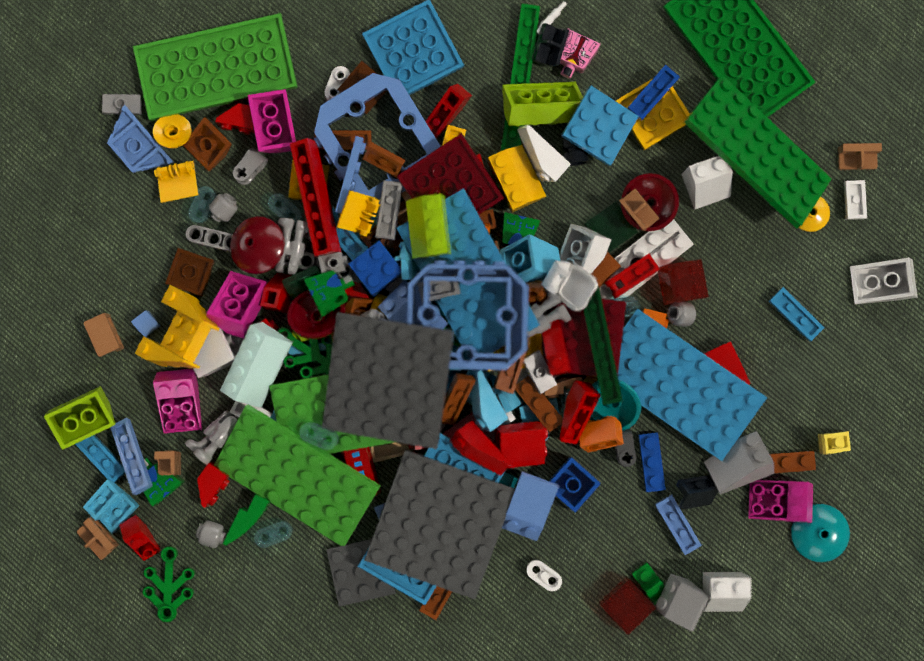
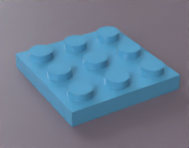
[561,86,639,166]

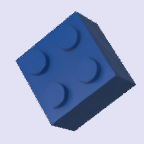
[349,240,402,297]
[549,457,601,512]

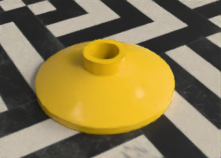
[153,114,191,148]
[799,197,830,232]

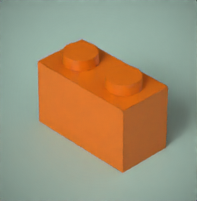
[579,416,624,453]

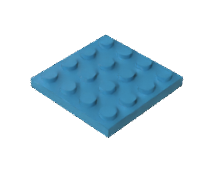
[362,0,464,95]

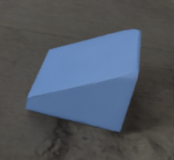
[131,310,160,337]

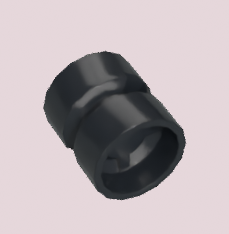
[562,138,589,166]

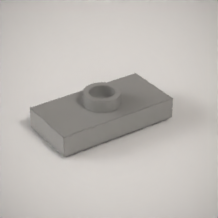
[102,94,142,115]
[523,350,557,394]

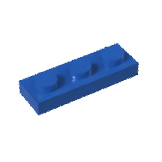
[627,65,680,121]
[638,432,666,492]

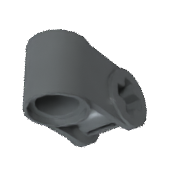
[614,429,636,467]

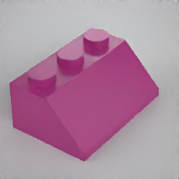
[248,89,296,153]
[206,271,266,338]

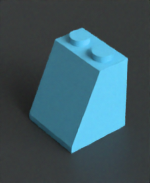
[500,234,560,289]

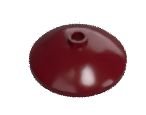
[621,173,679,231]
[230,216,285,274]
[287,290,346,339]

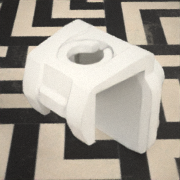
[542,261,598,311]

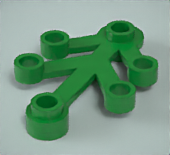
[278,328,333,379]
[143,546,195,622]

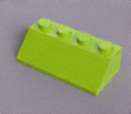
[502,82,583,126]

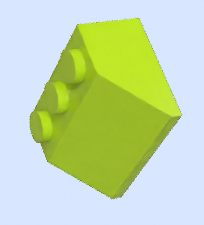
[406,194,451,259]
[44,386,115,450]

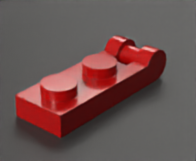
[604,253,660,299]

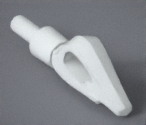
[536,1,567,34]

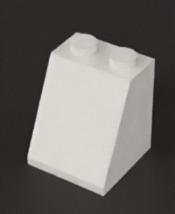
[682,156,733,210]
[193,326,244,378]
[703,572,751,612]

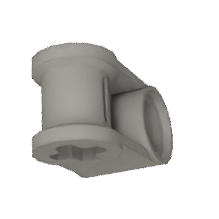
[233,148,268,185]

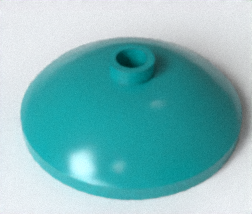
[590,380,641,431]
[791,504,850,562]

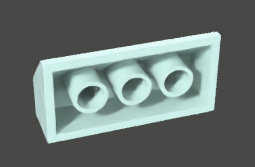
[220,322,293,407]

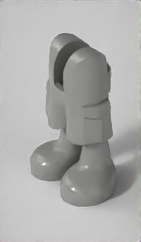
[275,218,309,275]
[528,291,571,338]
[185,410,238,465]

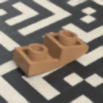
[543,374,582,398]

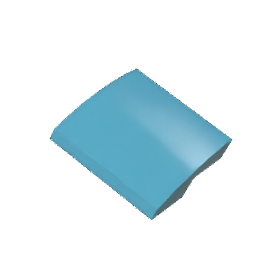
[83,479,140,533]

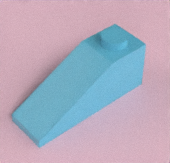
[469,369,509,432]

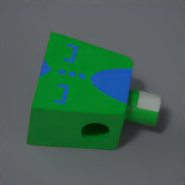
[502,212,540,246]
[304,270,354,317]
[143,458,185,507]

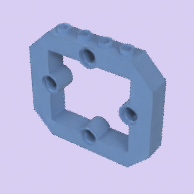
[314,73,440,204]
[407,261,529,370]

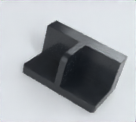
[531,23,570,67]
[676,475,718,510]

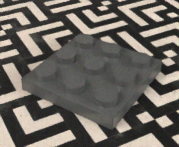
[326,539,396,606]

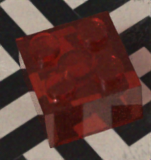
[658,259,709,306]
[599,576,656,635]

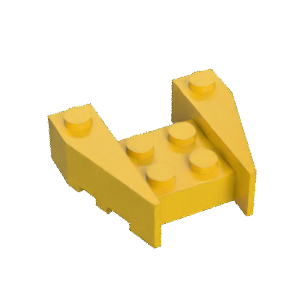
[135,285,219,369]

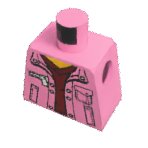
[559,29,600,79]

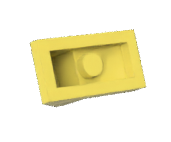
[818,431,851,454]

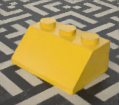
[488,145,547,213]

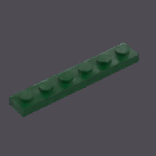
[583,286,623,405]

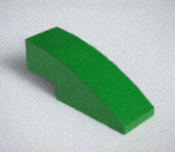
[223,494,271,545]

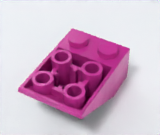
[153,369,202,433]
[748,480,813,523]

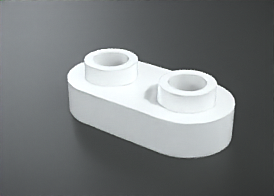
[325,66,350,101]
[526,560,562,591]

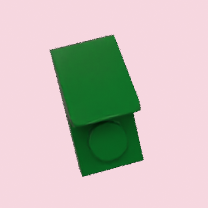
[631,562,665,605]

